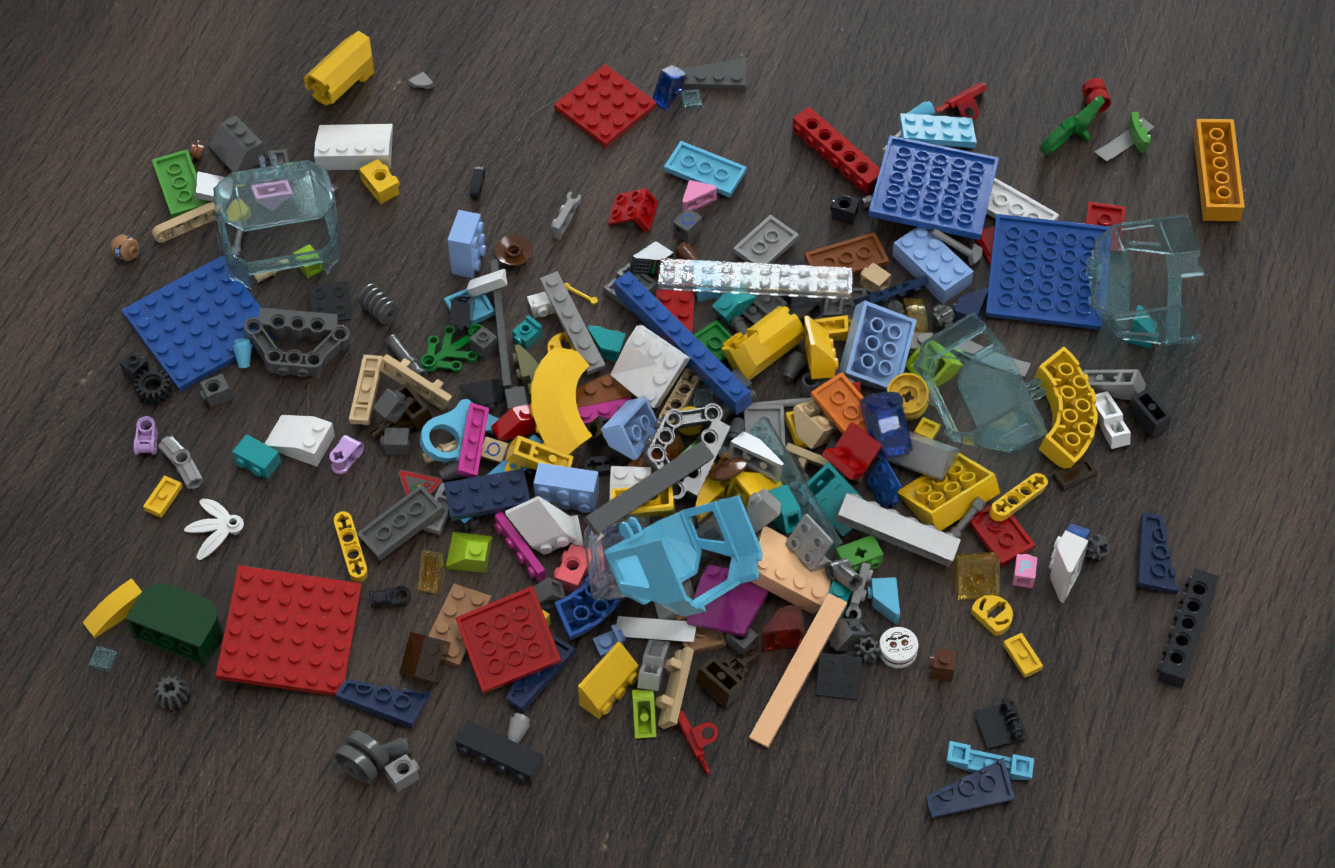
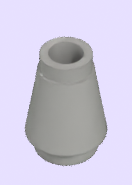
[507,713,530,744]

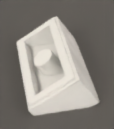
[467,269,507,297]

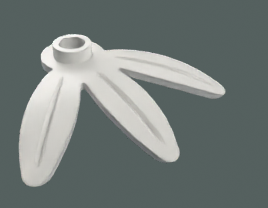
[184,499,244,560]

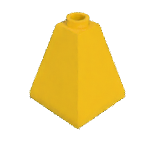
[725,472,786,509]

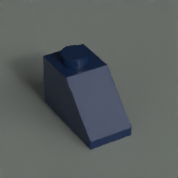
[952,287,989,329]

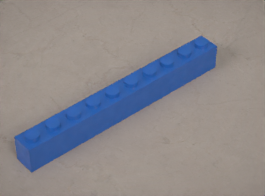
[614,271,752,415]

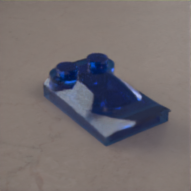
[860,392,913,458]

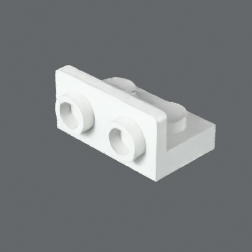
[527,292,555,318]

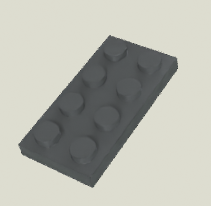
[357,485,445,561]

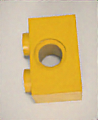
[359,159,400,204]

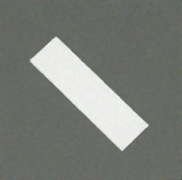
[616,616,696,642]

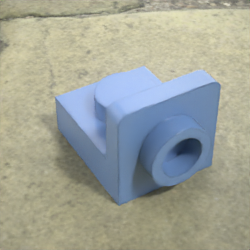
[593,624,626,659]

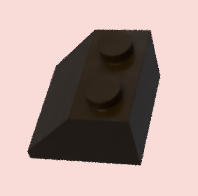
[399,632,451,683]

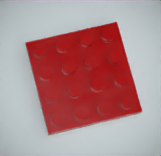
[554,64,657,148]
[455,586,562,694]

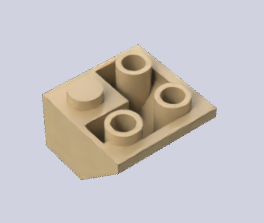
[793,400,838,449]

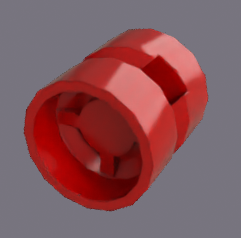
[1081,78,1111,113]

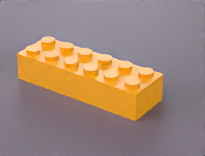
[1193,119,1245,221]

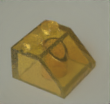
[955,552,1000,600]

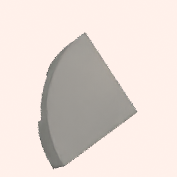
[408,72,434,89]

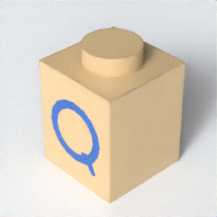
[481,437,510,464]

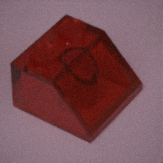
[761,605,804,652]

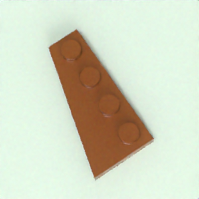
[576,373,637,408]

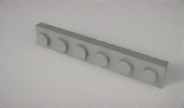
[540,271,605,375]

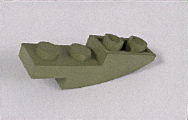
[512,344,539,403]

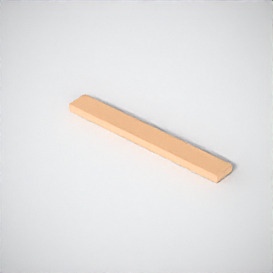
[749,593,847,748]

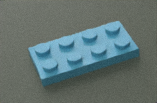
[899,113,977,148]
[664,141,747,198]

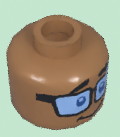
[111,234,139,262]

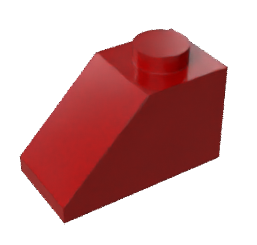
[491,404,537,441]

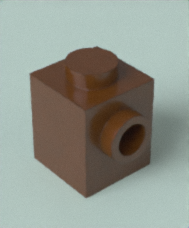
[928,649,957,682]

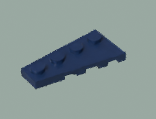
[853,276,929,306]
[1137,512,1179,595]
[506,634,577,712]
[336,679,431,729]
[925,757,1015,819]

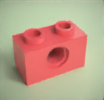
[553,544,594,593]

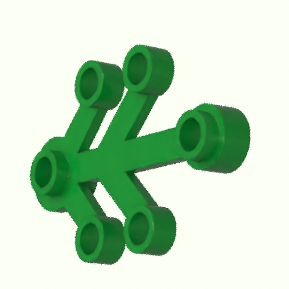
[419,324,483,374]

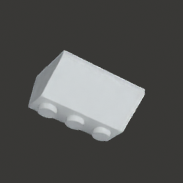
[1049,530,1088,603]

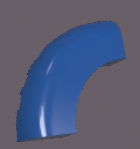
[555,519,628,641]

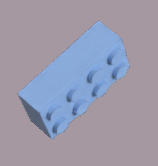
[892,227,974,304]

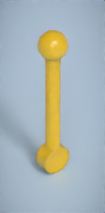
[564,283,598,305]

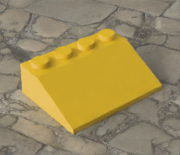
[897,453,1000,531]

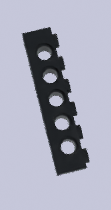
[1156,568,1219,689]

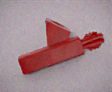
[935,83,988,121]
[677,711,718,775]

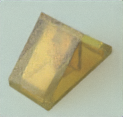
[417,550,445,593]

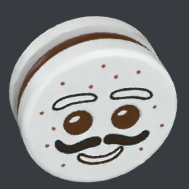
[879,627,918,668]

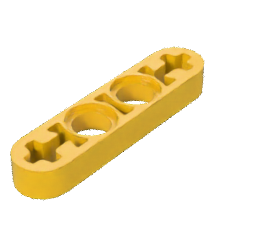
[989,473,1048,521]
[334,511,368,583]

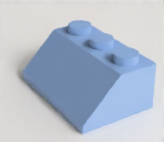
[601,396,657,460]

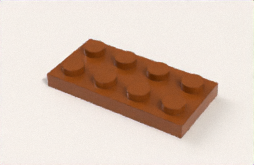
[804,232,889,286]

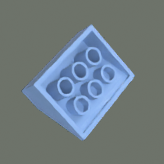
[838,300,917,391]

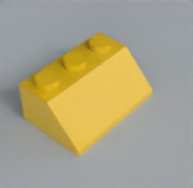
[804,316,838,379]
[611,486,675,520]
[578,641,639,719]

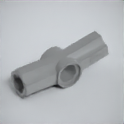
[158,436,204,490]

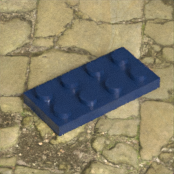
[444,468,530,521]

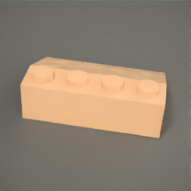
[750,526,832,615]

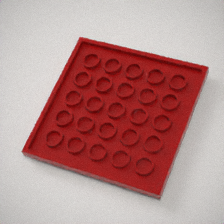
[216,565,362,696]

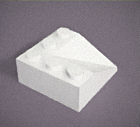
[610,325,690,408]

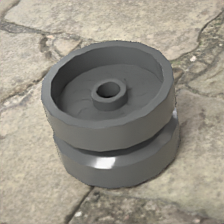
[333,730,390,784]

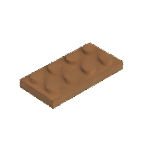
[429,583,492,668]

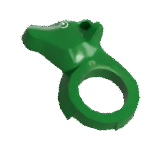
[1039,95,1105,156]

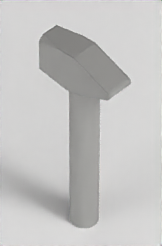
[931,228,983,266]

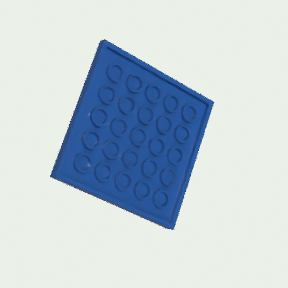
[868,135,999,240]
[985,214,1110,330]
[122,256,276,392]

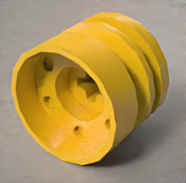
[887,373,929,421]

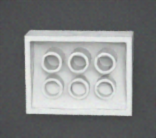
[314,124,393,170]

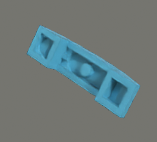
[946,741,1034,780]

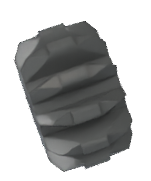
[152,673,189,710]

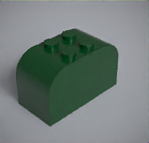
[126,583,223,666]

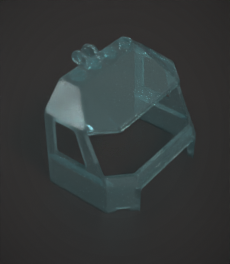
[213,153,340,289]
[1086,214,1205,345]
[913,312,1047,454]

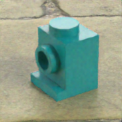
[512,315,543,351]

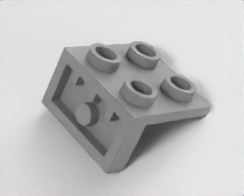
[785,514,833,572]

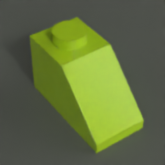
[632,689,656,738]

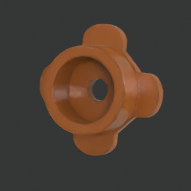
[189,140,204,161]

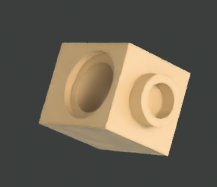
[860,263,891,293]

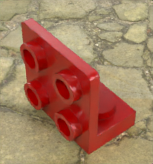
[608,188,658,232]
[821,422,882,480]

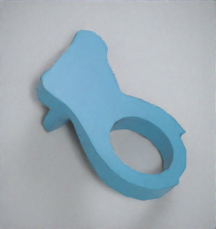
[419,399,499,463]

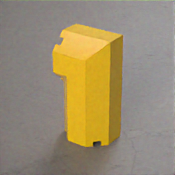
[304,31,374,106]
[722,306,805,381]

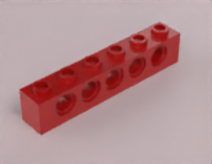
[792,107,880,195]

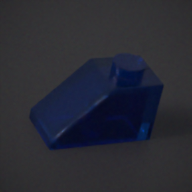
[652,65,687,110]

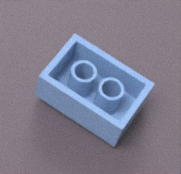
[448,210,486,278]
[534,463,599,513]

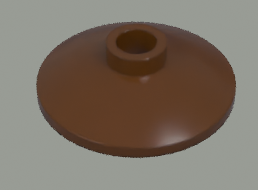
[495,235,533,266]
[708,457,747,481]

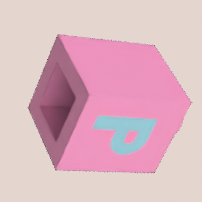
[1012,554,1038,588]

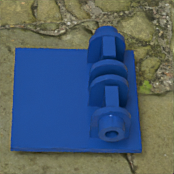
[866,455,902,509]

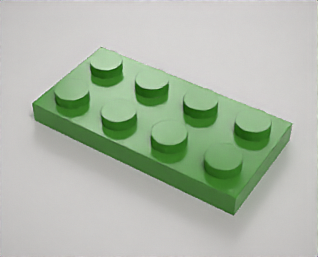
[152,149,207,219]

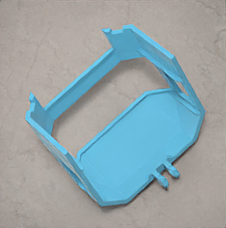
[605,495,763,616]

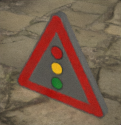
[398,470,442,496]

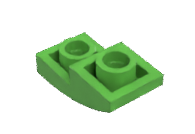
[1128,112,1151,153]

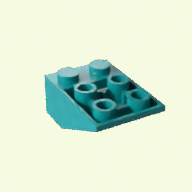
[799,462,866,537]

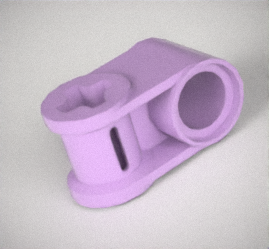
[134,416,158,455]
[329,435,364,474]

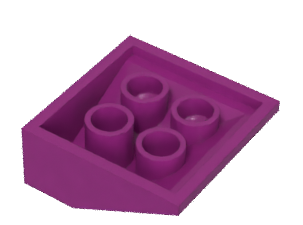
[686,565,768,637]

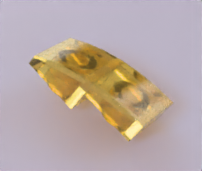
[902,298,928,333]

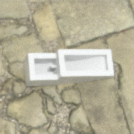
[1095,391,1131,449]

